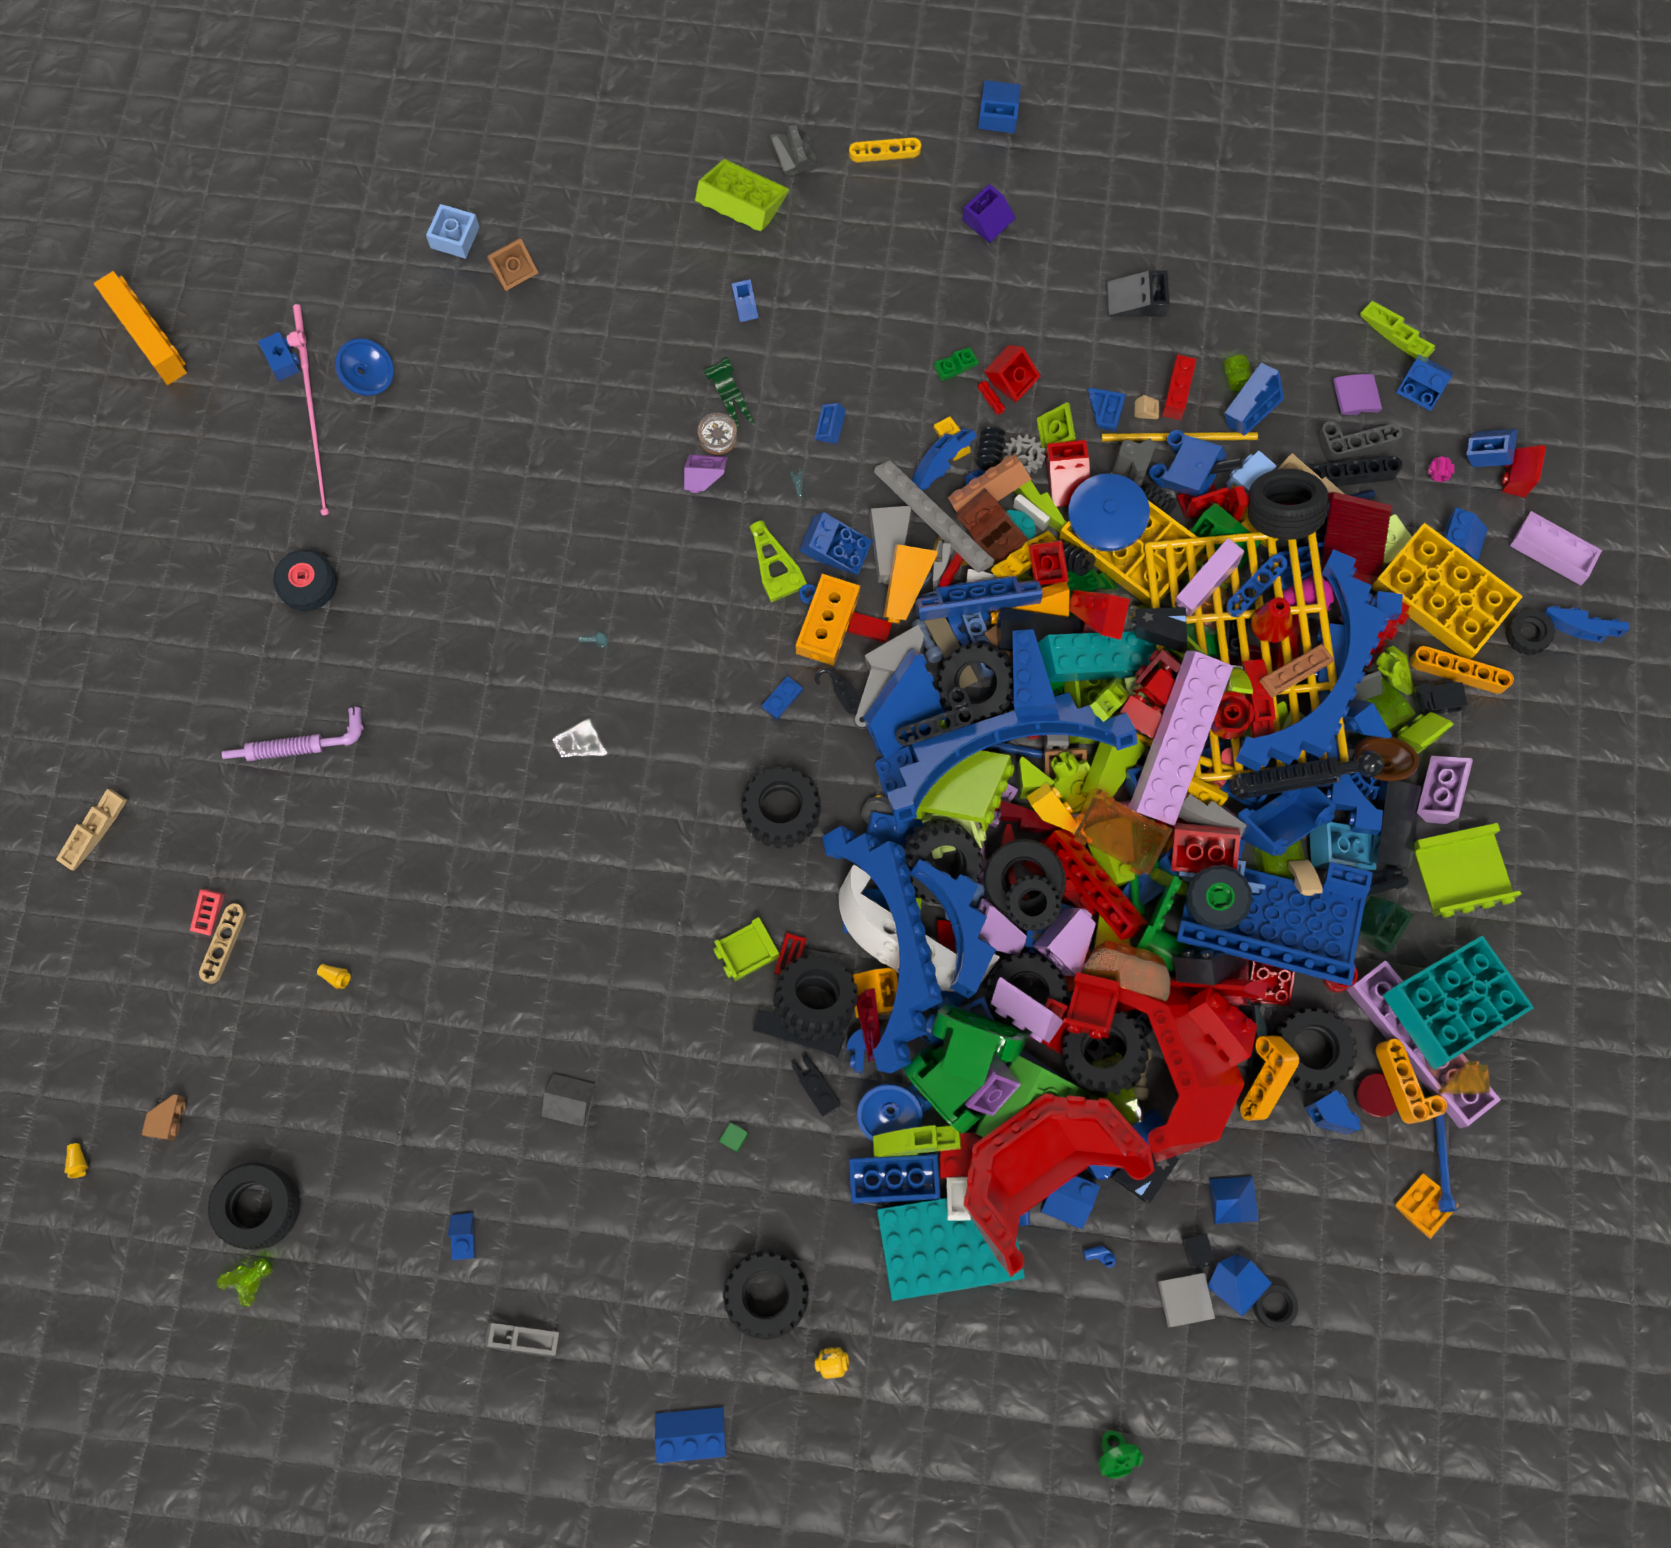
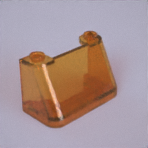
[1072,788,1173,876]

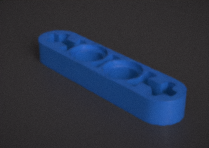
[1226,554,1287,617]

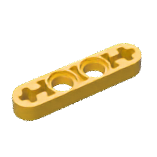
[849,138,921,162]

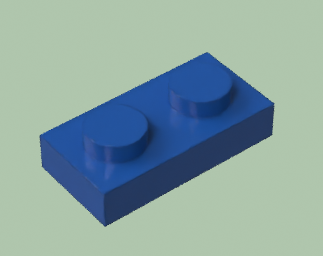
[762,676,803,721]

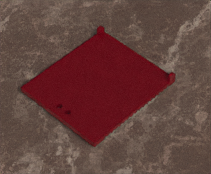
[1321,492,1392,586]

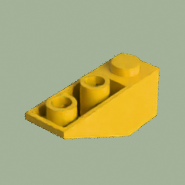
[1027,782,1086,836]

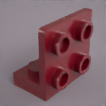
[1135,647,1182,684]

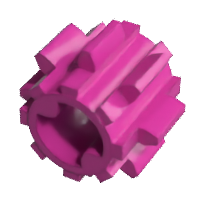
[1428,457,1455,482]

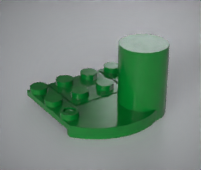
[1131,876,1192,974]

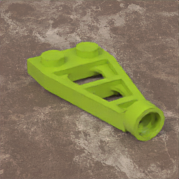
[750,521,807,602]

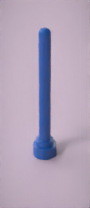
[1435,1114,1457,1212]

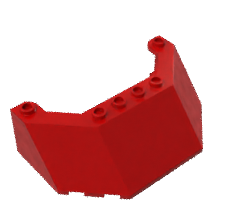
[1115,978,1245,1163]
[963,1094,1154,1277]

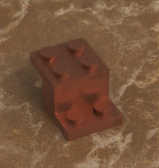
[955,488,1029,564]

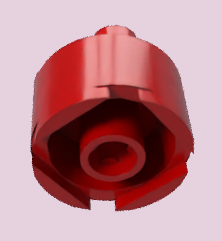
[1211,692,1254,739]

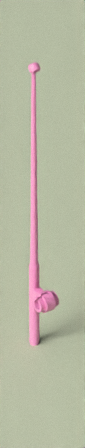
[287,304,329,516]

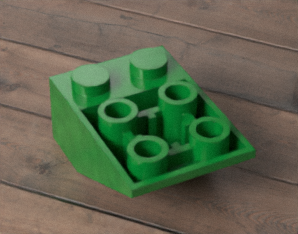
[1191,503,1262,569]

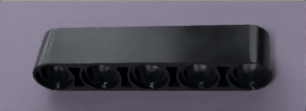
[1309,456,1403,487]

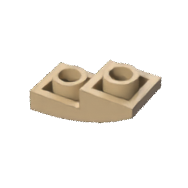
[1288,860,1323,896]

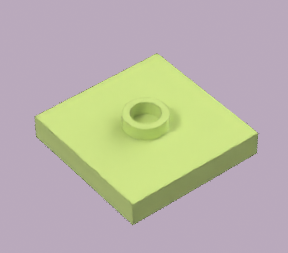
[1382,514,1412,566]

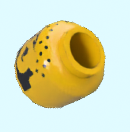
[815,1347,849,1379]

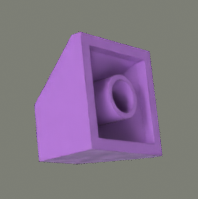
[684,454,728,493]

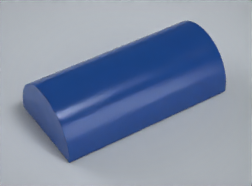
[849,1154,940,1204]

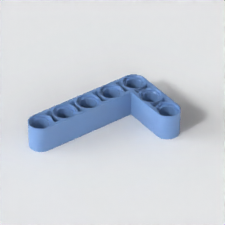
[914,582,995,678]

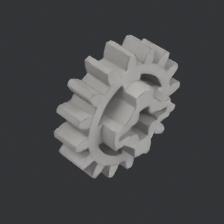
[1002,434,1045,476]

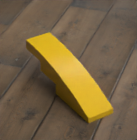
[991,531,1057,578]

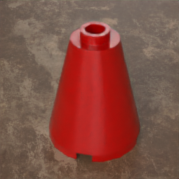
[1251,597,1293,643]

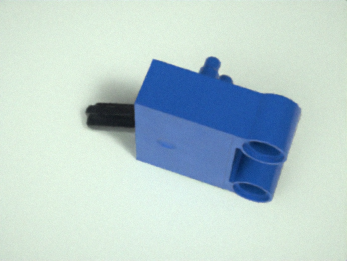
[1149,430,1244,497]

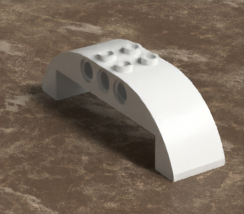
[839,865,999,991]

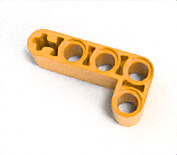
[1240,1036,1299,1121]
[1376,1039,1447,1124]

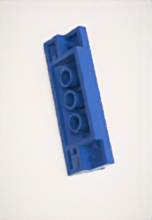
[916,576,1042,621]

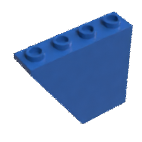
[863,649,949,759]

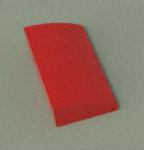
[1167,976,1267,999]

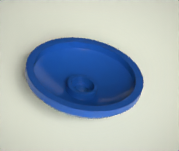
[335,339,394,396]
[857,1084,923,1141]

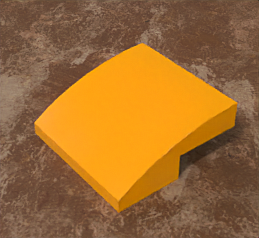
[1395,1173,1459,1239]

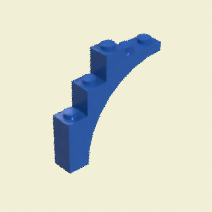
[910,859,996,999]

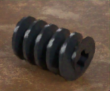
[976,426,1006,471]
[1059,539,1095,576]

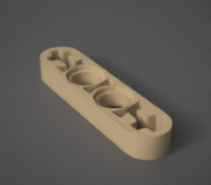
[199,903,246,984]

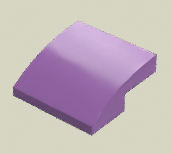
[1333,374,1382,415]

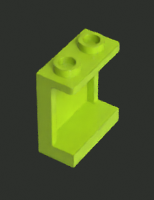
[713,917,779,981]

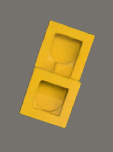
[933,416,970,461]

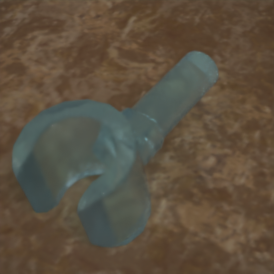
[791,469,803,498]
[579,633,608,647]

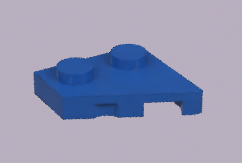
[1088,388,1126,431]

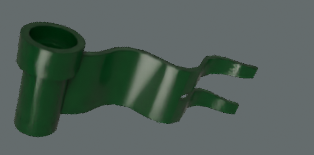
[703,357,754,430]

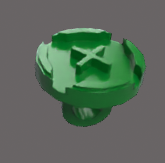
[1098,1431,1143,1479]

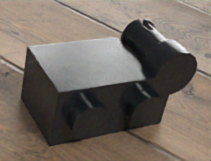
[1414,681,1468,716]

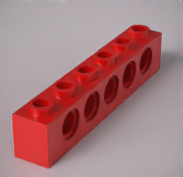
[1044,829,1147,940]

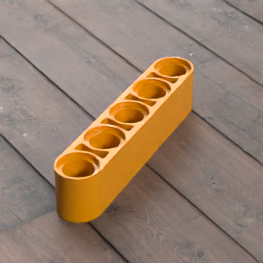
[1410,646,1514,694]

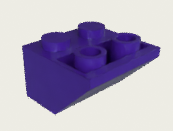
[962,184,1016,243]

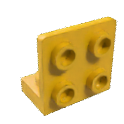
[1184,776,1228,807]

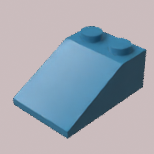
[1310,822,1376,871]

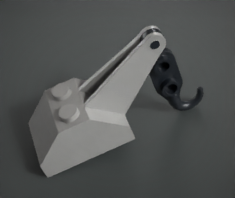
[815,625,924,729]

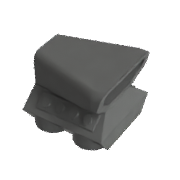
[770,124,818,177]
[1112,438,1156,487]

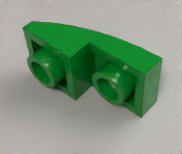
[933,347,979,381]

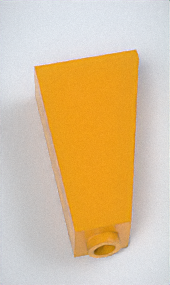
[883,544,938,624]
[990,582,1070,625]

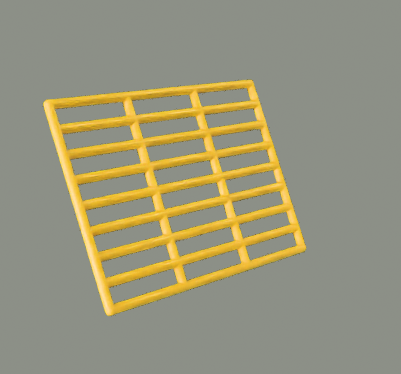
[1144,532,1349,782]

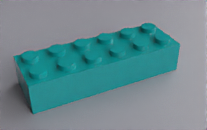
[1038,631,1159,682]

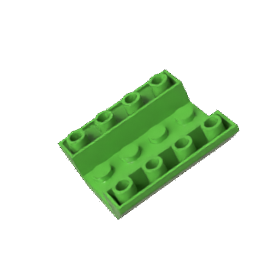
[975,1056,1088,1138]

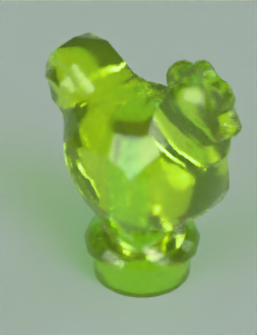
[217,1258,273,1307]

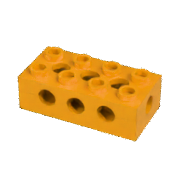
[796,574,860,666]

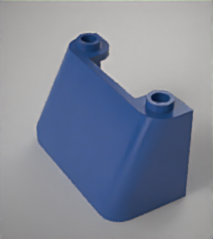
[1237,786,1336,856]

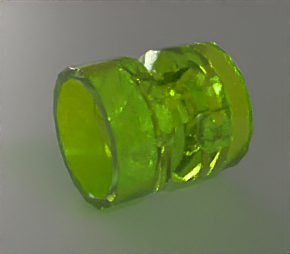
[1223,355,1253,391]

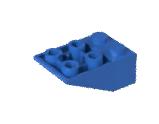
[978,80,1021,133]
[799,512,872,575]

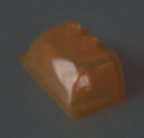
[1082,940,1170,1001]

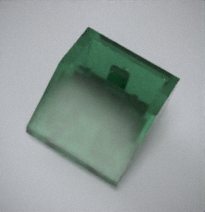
[1359,896,1414,954]

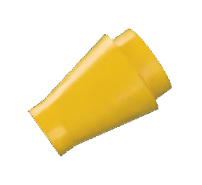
[317,964,351,989]
[64,1143,88,1178]

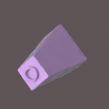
[1174,538,1244,617]

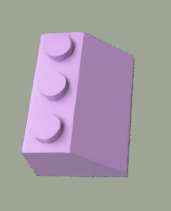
[1417,756,1473,824]
[991,977,1063,1043]

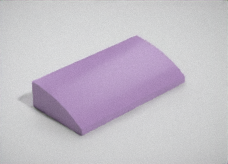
[1510,511,1602,585]

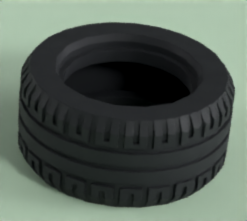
[1248,469,1328,540]

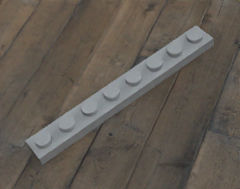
[874,460,994,573]

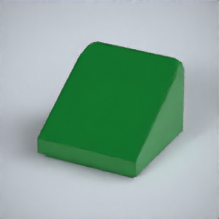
[719,1123,749,1153]

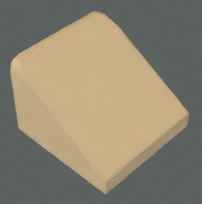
[1135,395,1159,419]

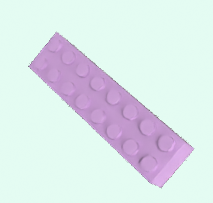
[1128,651,1233,826]
[1347,960,1501,1129]

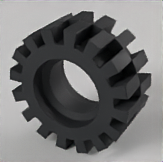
[1143,484,1176,515]

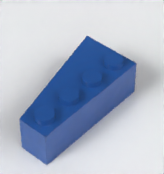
[1013,629,1059,717]

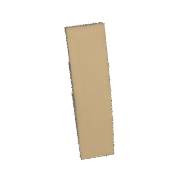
[56,789,127,871]

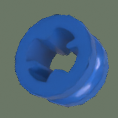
[799,584,816,604]

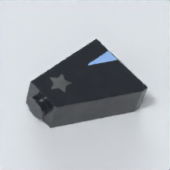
[1132,607,1187,653]
[1111,1151,1179,1204]

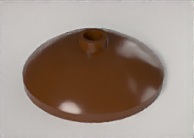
[1354,736,1419,781]

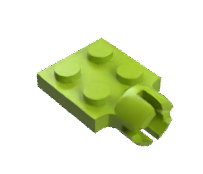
[1377,646,1415,695]
[1051,751,1090,814]

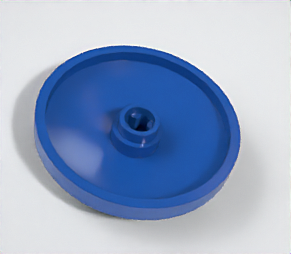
[1068,474,1150,551]

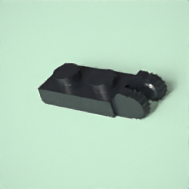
[1367,867,1409,896]
[791,1055,841,1118]

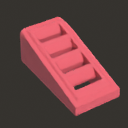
[190,889,225,936]

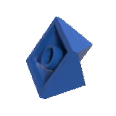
[1209,1176,1259,1224]
[1208,1254,1272,1317]

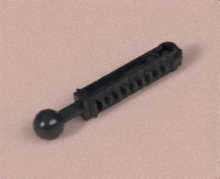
[1230,751,1384,799]

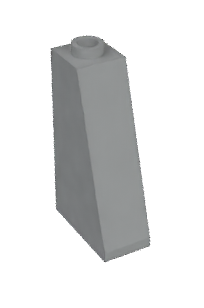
[869,506,911,584]

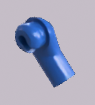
[1083,1246,1116,1268]

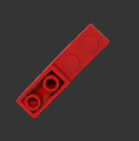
[1242,659,1276,738]

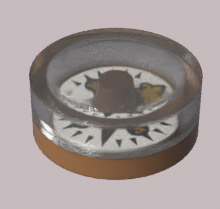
[698,412,738,455]

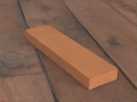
[1259,644,1334,698]

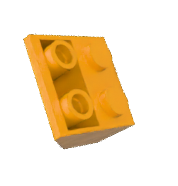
[853,968,898,1018]

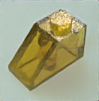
[1439,1061,1490,1094]

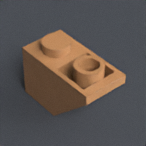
[142,1095,186,1141]

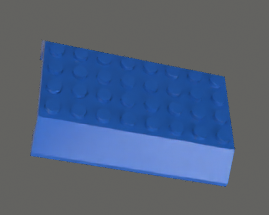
[1177,839,1373,986]

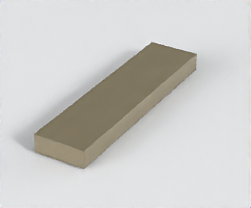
[923,618,978,688]

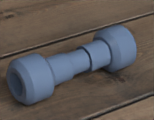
[911,618,943,663]

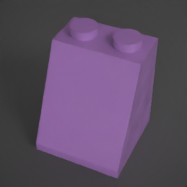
[965,1052,1021,1116]

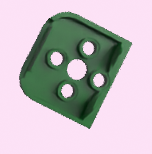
[931,1004,1028,1086]
[903,1046,985,1133]

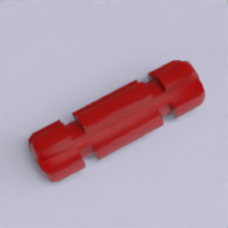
[978,380,1006,415]

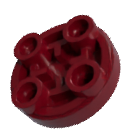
[1356,1074,1397,1118]

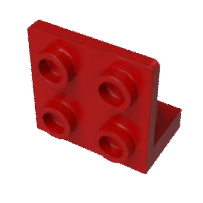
[1176,483,1229,519]

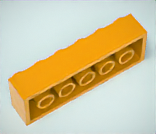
[94,271,187,385]

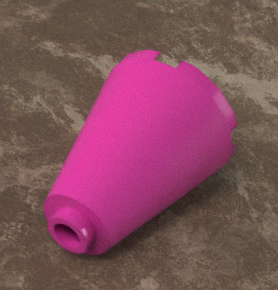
[1283,575,1334,614]

